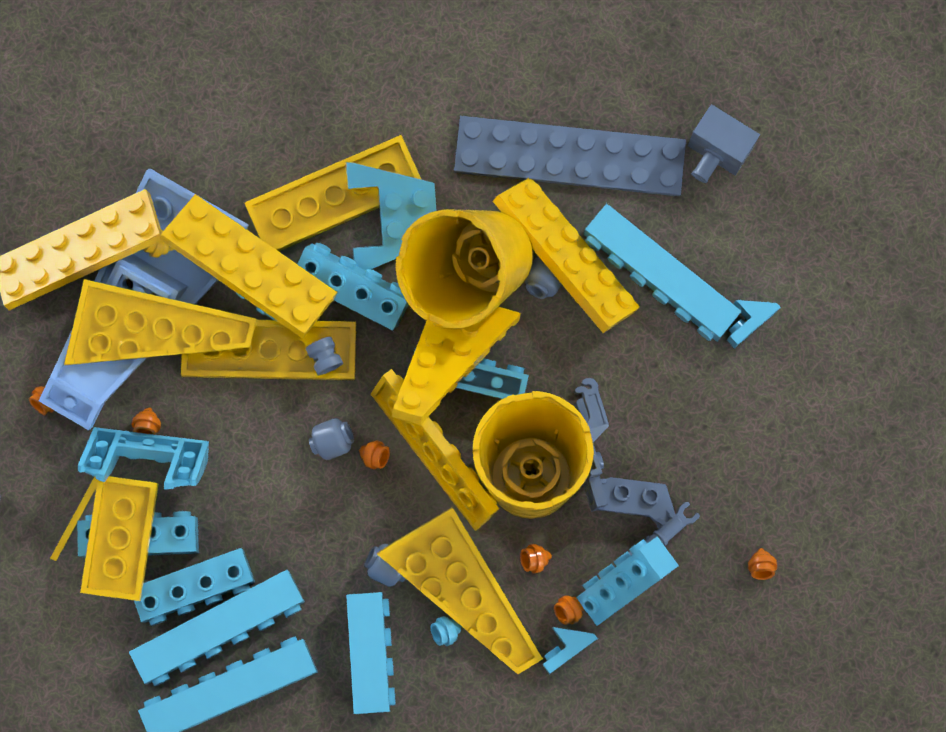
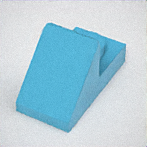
[727,300,781,348]
[542,627,598,674]

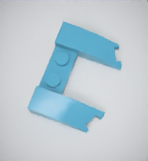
[78,427,209,489]

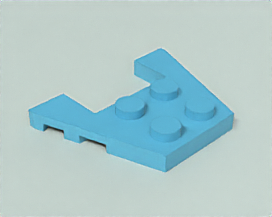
[346,162,437,271]

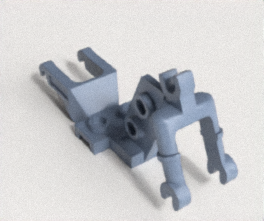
[573,378,700,555]

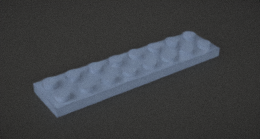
[454,116,686,196]

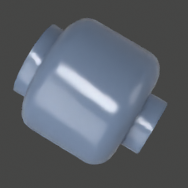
[524,256,562,299]
[309,418,354,460]
[364,544,405,587]

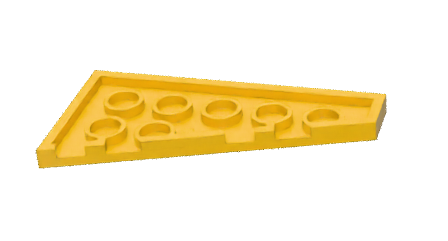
[64,279,257,365]
[391,307,521,425]
[376,507,543,674]

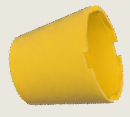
[396,209,533,328]
[473,391,594,519]

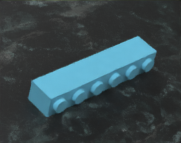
[584,203,741,342]
[129,570,305,687]
[138,636,318,732]

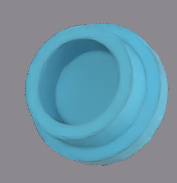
[431,616,462,646]

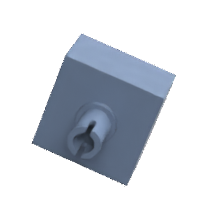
[688,104,760,183]

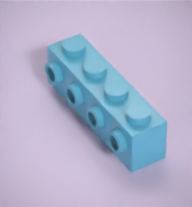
[297,243,409,331]
[414,348,529,399]
[77,511,199,558]
[576,537,679,626]
[134,548,255,626]
[346,592,396,714]

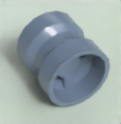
[305,337,343,375]

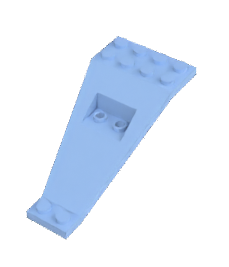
[39,169,249,430]

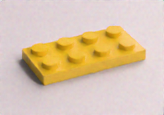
[80,476,158,601]

